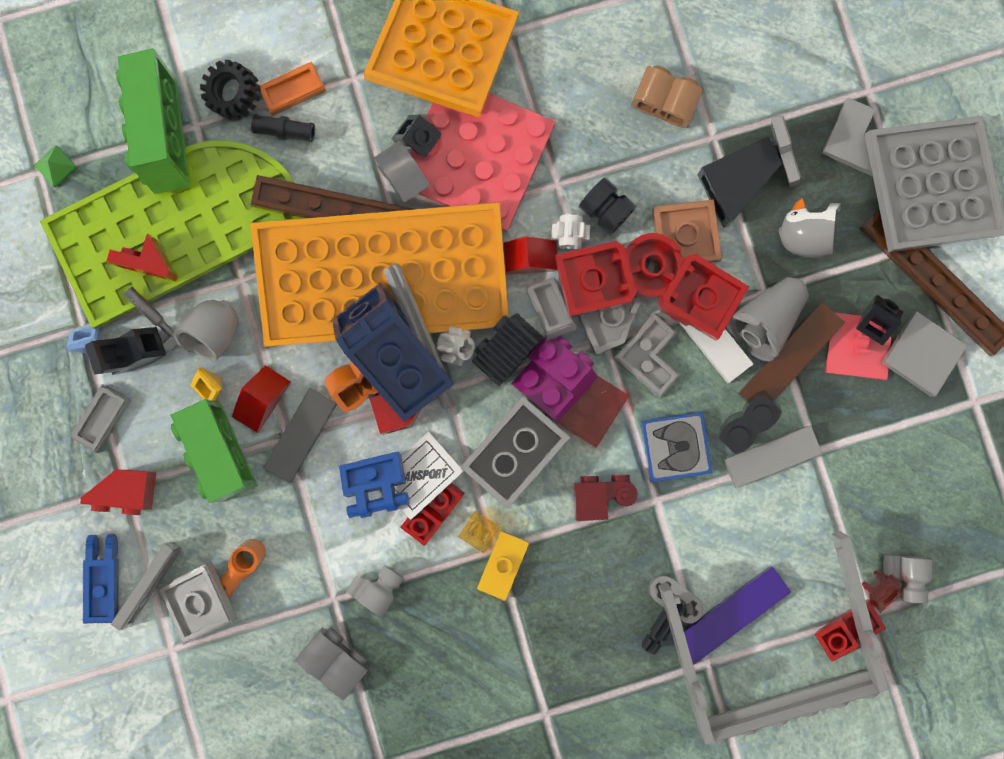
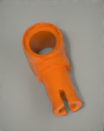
[220,539,266,599]

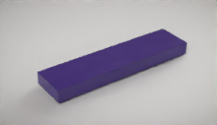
[671,566,791,665]

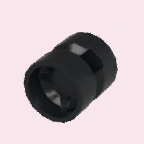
[579,177,637,236]

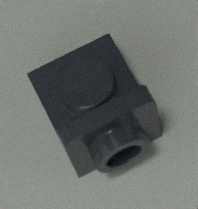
[391,114,442,157]

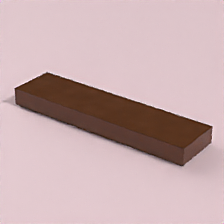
[738,302,845,401]

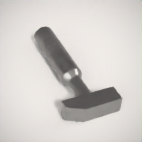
[123,286,177,352]

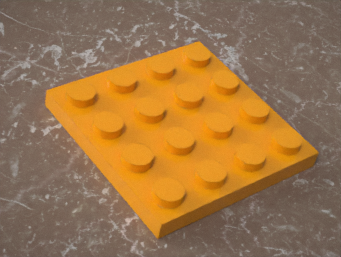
[364,0,519,118]

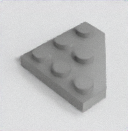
[578,239,656,356]

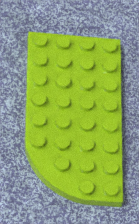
[40,140,306,329]

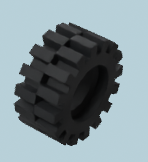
[200,60,261,120]

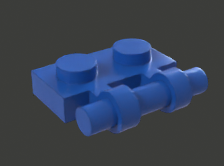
[339,451,410,518]

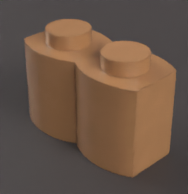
[631,65,703,128]

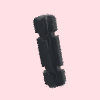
[642,599,686,655]

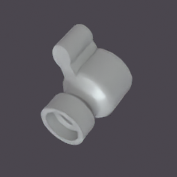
[883,554,933,603]
[346,565,405,617]

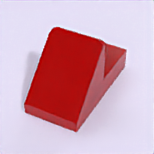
[106,234,177,282]

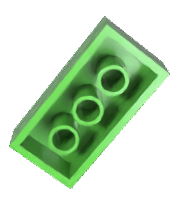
[116,48,190,194]

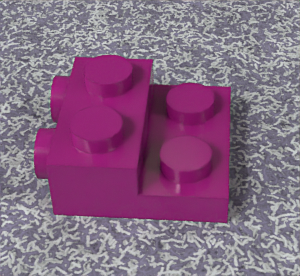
[511,336,598,423]

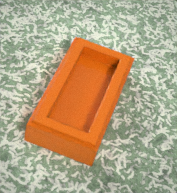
[260,61,326,116]

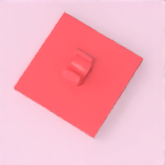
[825,313,891,380]

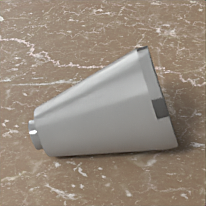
[727,277,809,361]

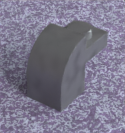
[374,141,430,202]

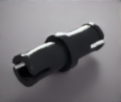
[251,114,316,142]

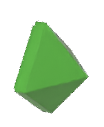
[34,145,77,188]

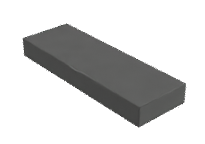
[263,388,337,483]

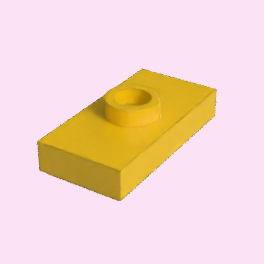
[477,531,529,601]

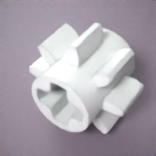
[551,214,590,250]
[437,326,475,366]

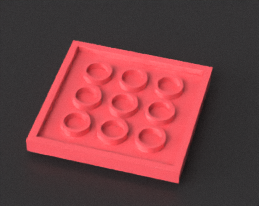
[410,93,556,233]

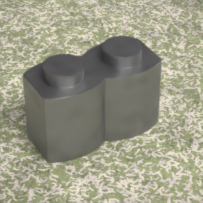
[295,627,370,700]

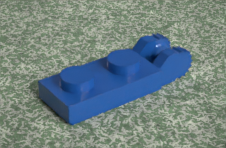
[83,534,118,624]

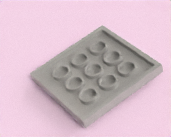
[864,116,1004,252]

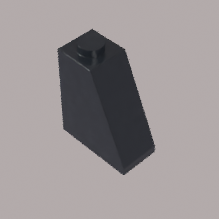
[697,136,782,228]

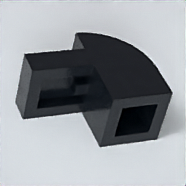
[85,327,166,375]

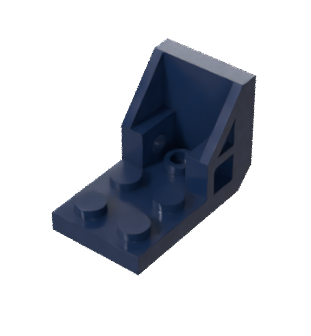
[332,282,454,422]

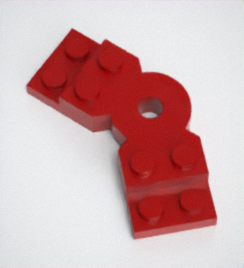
[554,233,750,341]

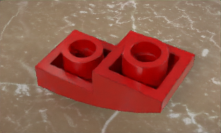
[400,483,465,546]
[815,599,886,662]

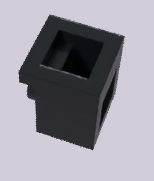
[856,295,903,346]

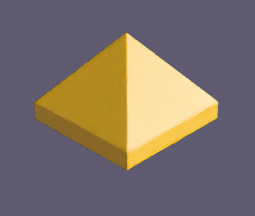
[190,367,223,401]

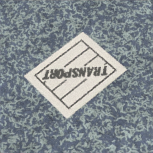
[394,431,463,520]

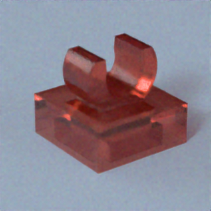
[862,570,903,613]

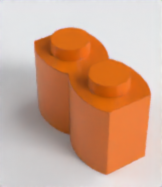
[324,362,378,413]

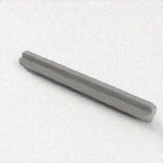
[384,264,458,409]

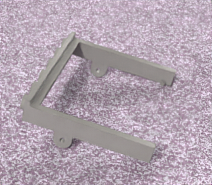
[658,531,889,745]

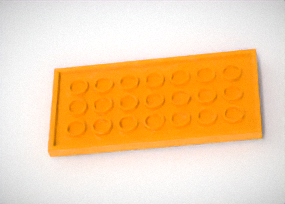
[250,203,509,347]

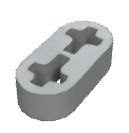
[648,575,704,623]

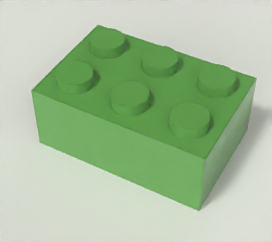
[170,399,258,503]

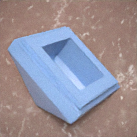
[66,325,101,353]

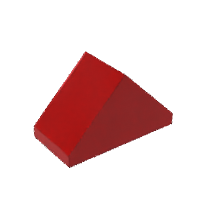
[503,236,557,275]
[231,365,291,433]

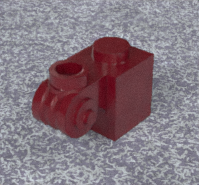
[573,475,638,521]

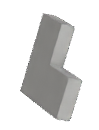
[821,97,876,177]
[771,115,801,188]
[613,312,680,399]

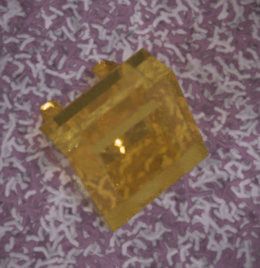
[458,510,501,553]

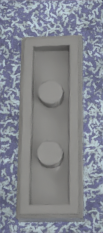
[723,425,822,488]
[110,542,181,631]

